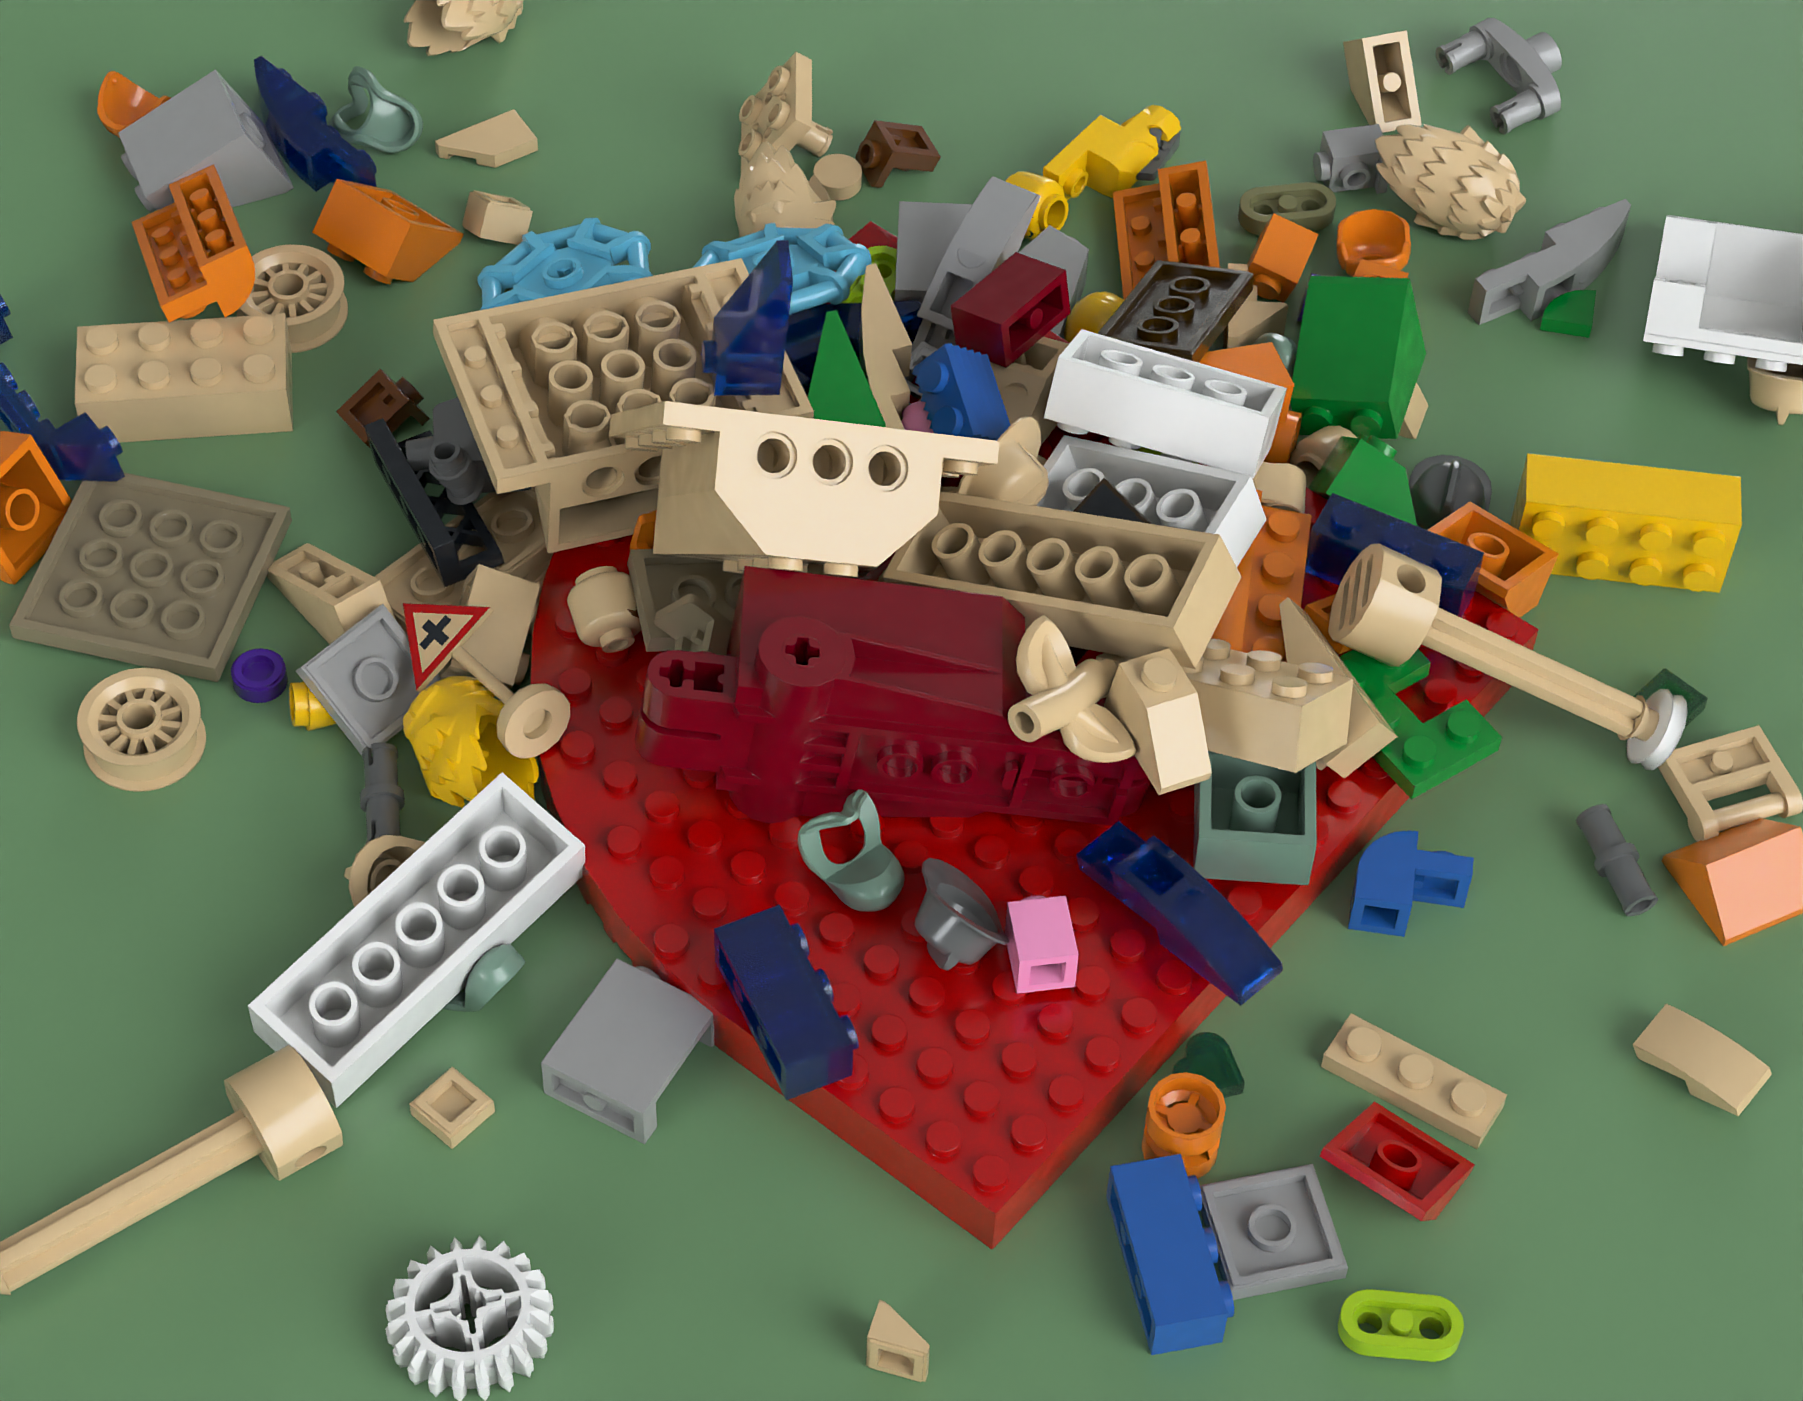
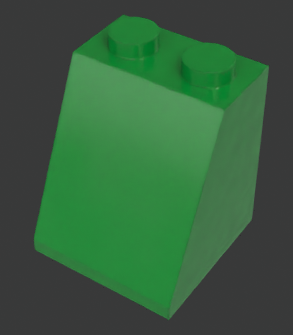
[1290,276,1426,439]

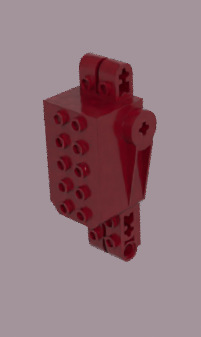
[634,566,1150,826]

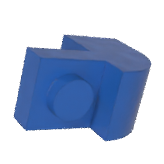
[1348,831,1474,937]

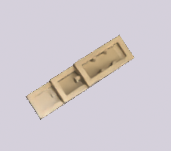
[859,263,912,430]

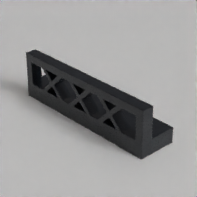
[364,418,504,587]

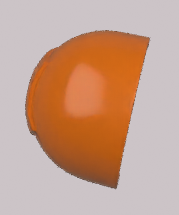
[97,71,171,137]

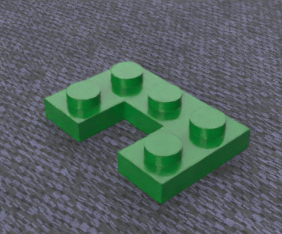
[1340,649,1502,800]

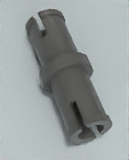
[360,742,405,844]
[1576,804,1658,917]

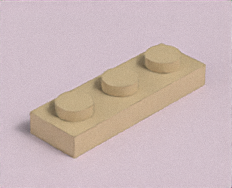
[1321,1013,1507,1149]

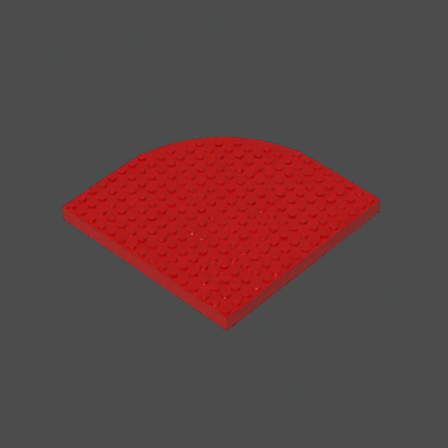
[531,221,1539,1250]

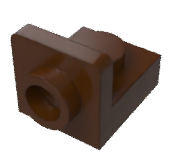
[855,120,941,188]
[336,369,430,449]

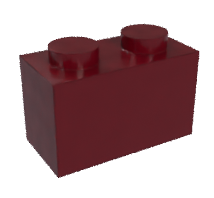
[951,252,1071,368]

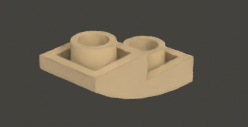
[1633,1004,1772,1116]

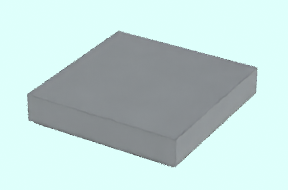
[296,604,441,755]
[1200,1164,1348,1300]

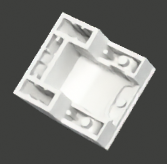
[1643,215,1803,372]

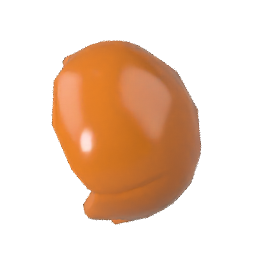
[1336,209,1411,277]

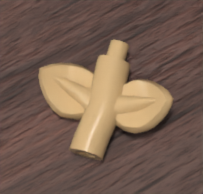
[1008,615,1137,763]

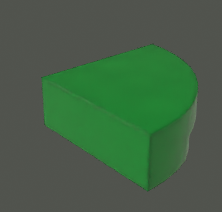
[1540,290,1596,338]

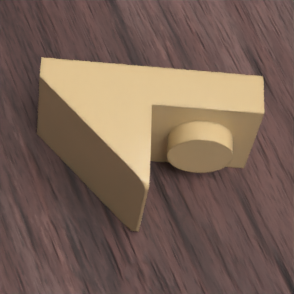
[1223,263,1288,349]

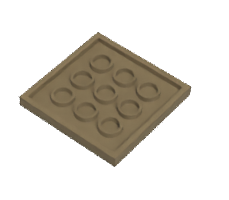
[9,466,292,682]

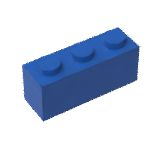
[1106,1154,1234,1355]

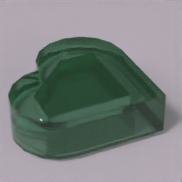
[1172,1032,1245,1098]

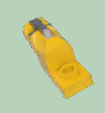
[1043,105,1181,201]

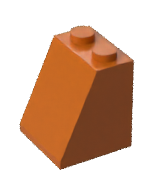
[0,431,72,585]

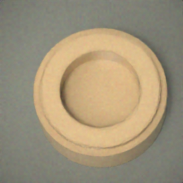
[813,154,862,200]

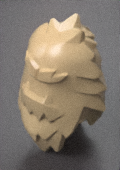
[404,0,524,56]
[1375,124,1527,240]
[734,141,836,238]

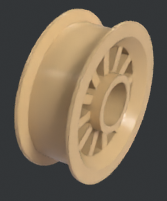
[237,244,348,353]
[77,668,206,792]

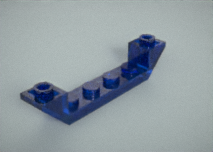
[0,295,125,482]

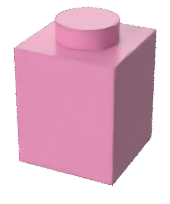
[1005,896,1079,994]

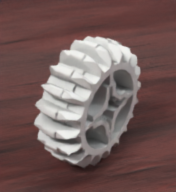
[385,1235,554,1401]

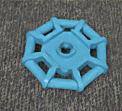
[477,218,653,310]
[693,223,871,324]

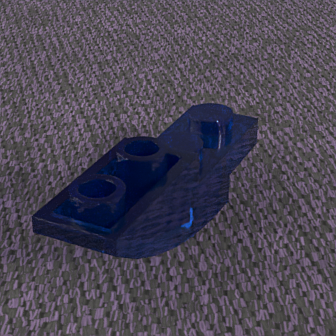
[254,56,377,192]
[1076,821,1284,1006]

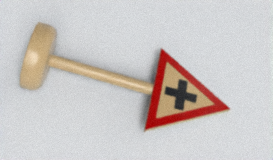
[403,603,570,758]

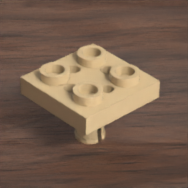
[738,52,833,172]

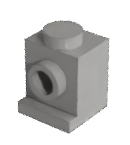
[1313,124,1388,194]

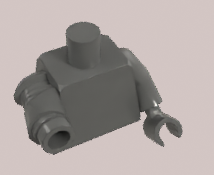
[406,396,532,505]

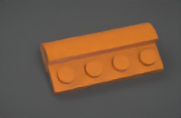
[1113,160,1220,300]
[131,164,255,323]
[1211,490,1311,662]

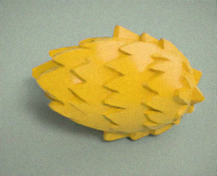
[403,676,539,808]

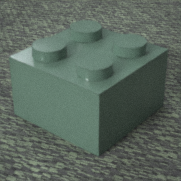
[1193,751,1317,885]

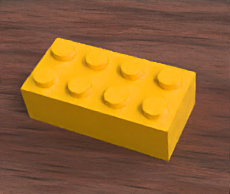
[1510,453,1742,593]

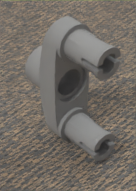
[1435,18,1562,135]

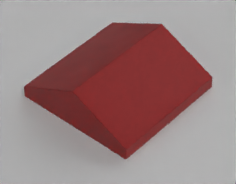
[1320,1101,1475,1221]

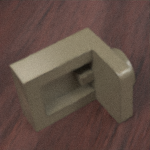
[654,594,733,655]

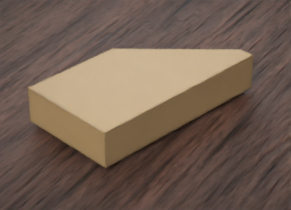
[435,109,538,168]

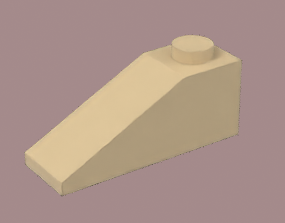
[267,543,396,644]
[1279,597,1398,778]

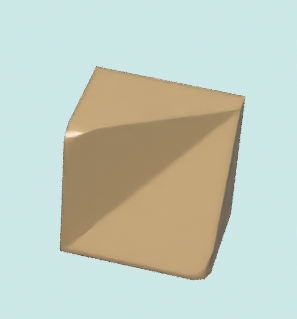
[462,190,533,245]

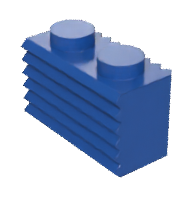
[912,343,1011,441]

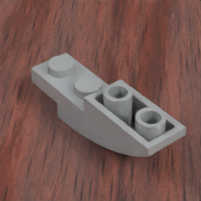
[911,176,1041,353]
[1468,199,1631,325]

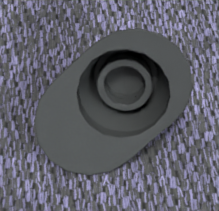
[1409,455,1492,535]
[914,858,1010,970]

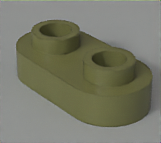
[1238,182,1336,235]

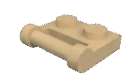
[1658,725,1803,842]

